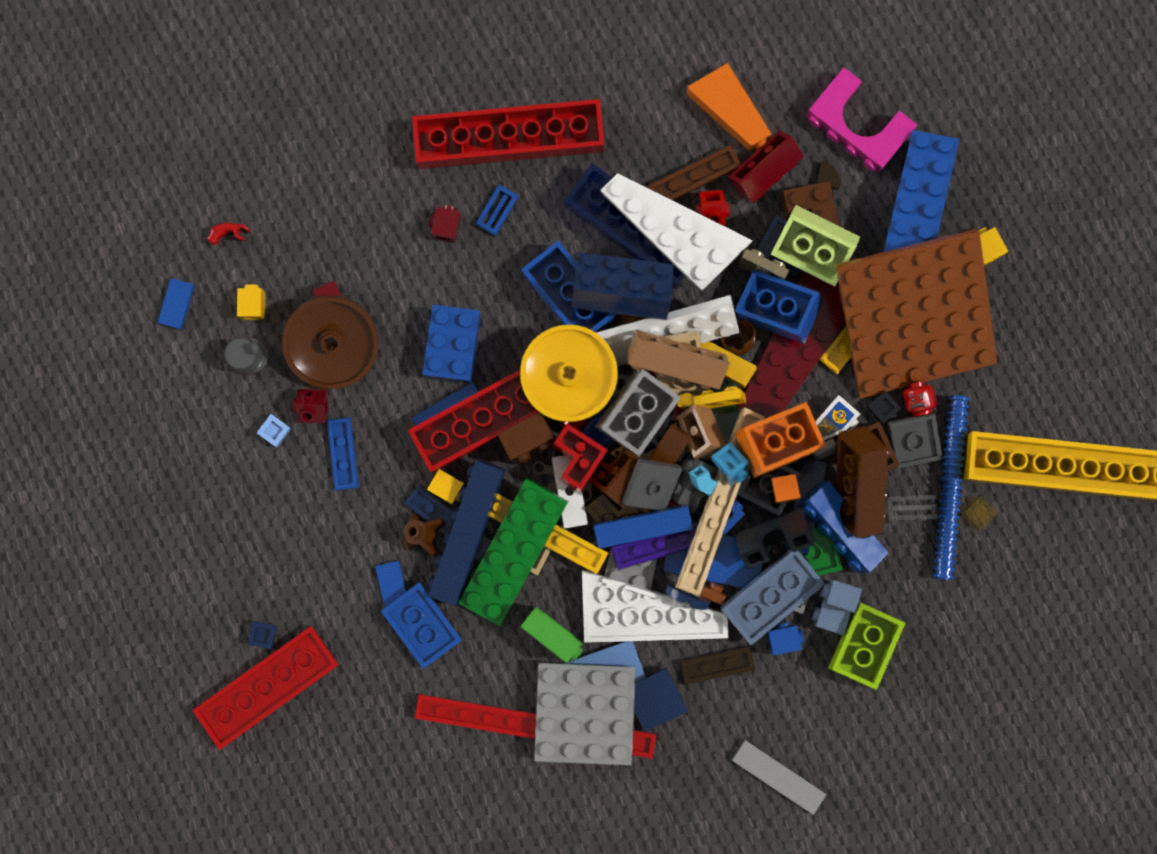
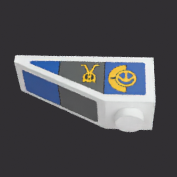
[815,395,860,441]

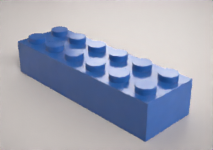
[884,130,960,252]

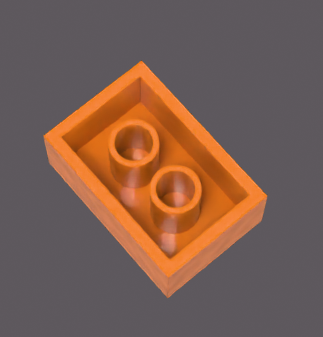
[735,402,826,478]

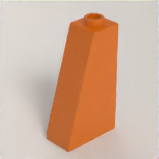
[686,63,771,151]

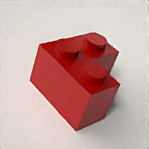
[552,424,607,493]

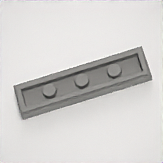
[732,740,827,815]

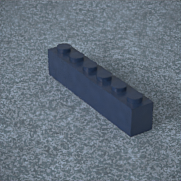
[427,459,506,606]

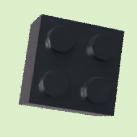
[736,465,801,519]

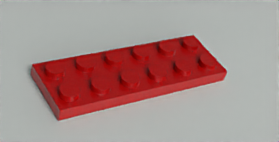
[192,626,339,750]

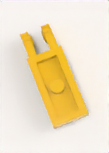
[677,387,746,411]

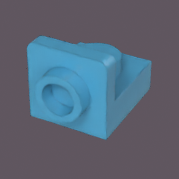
[712,442,749,486]

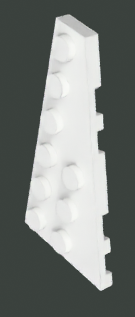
[601,174,753,292]
[582,570,728,642]

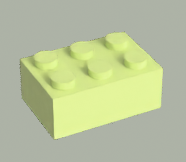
[771,205,860,286]

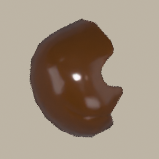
[719,319,756,356]

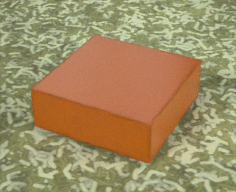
[771,474,801,503]

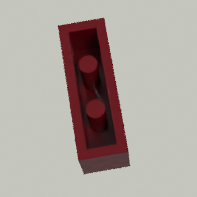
[728,130,804,203]

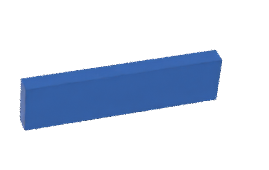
[594,504,693,549]

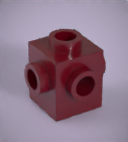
[292,389,329,423]

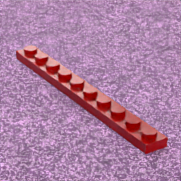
[415,694,657,759]

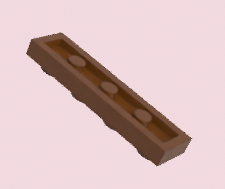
[647,145,741,201]

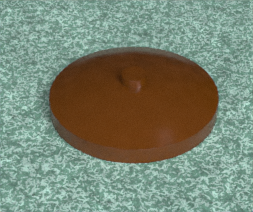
[282,295,378,389]

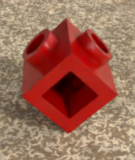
[695,190,730,227]

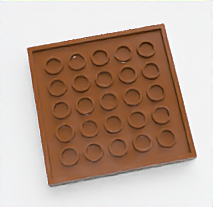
[836,229,997,399]

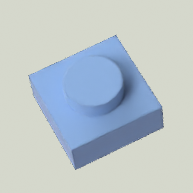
[257,414,291,447]

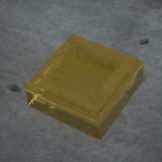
[963,496,997,530]

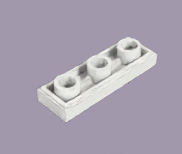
[551,455,588,529]

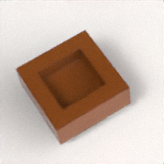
[700,582,726,605]

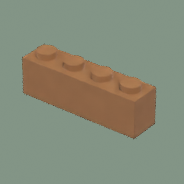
[626,329,729,389]

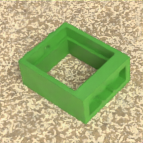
[521,607,583,663]

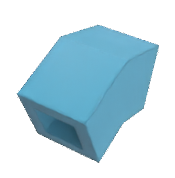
[689,465,718,495]

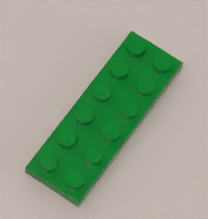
[459,478,569,626]

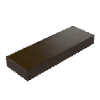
[680,646,755,685]

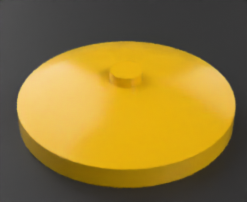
[520,325,617,422]

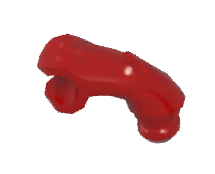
[207,222,251,245]

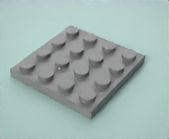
[534,663,635,765]

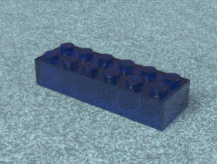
[564,163,686,290]

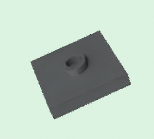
[887,412,943,469]
[622,458,682,510]

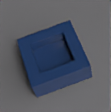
[247,621,277,649]

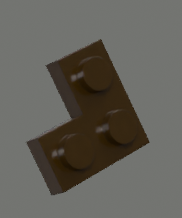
[585,492,652,523]

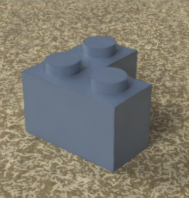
[811,580,862,635]

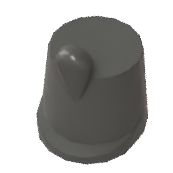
[225,338,269,375]

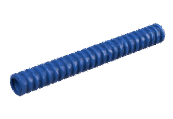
[932,395,970,580]

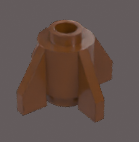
[403,513,447,556]

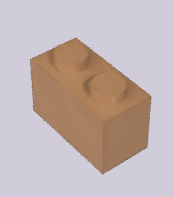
[677,404,726,461]

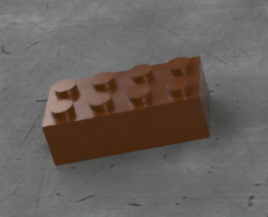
[836,426,890,539]

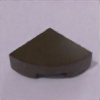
[816,161,840,190]

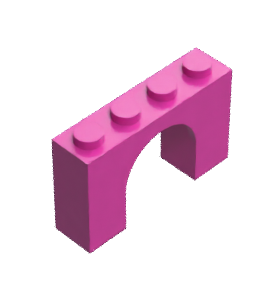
[806,67,917,173]

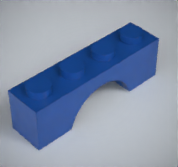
[799,481,888,573]

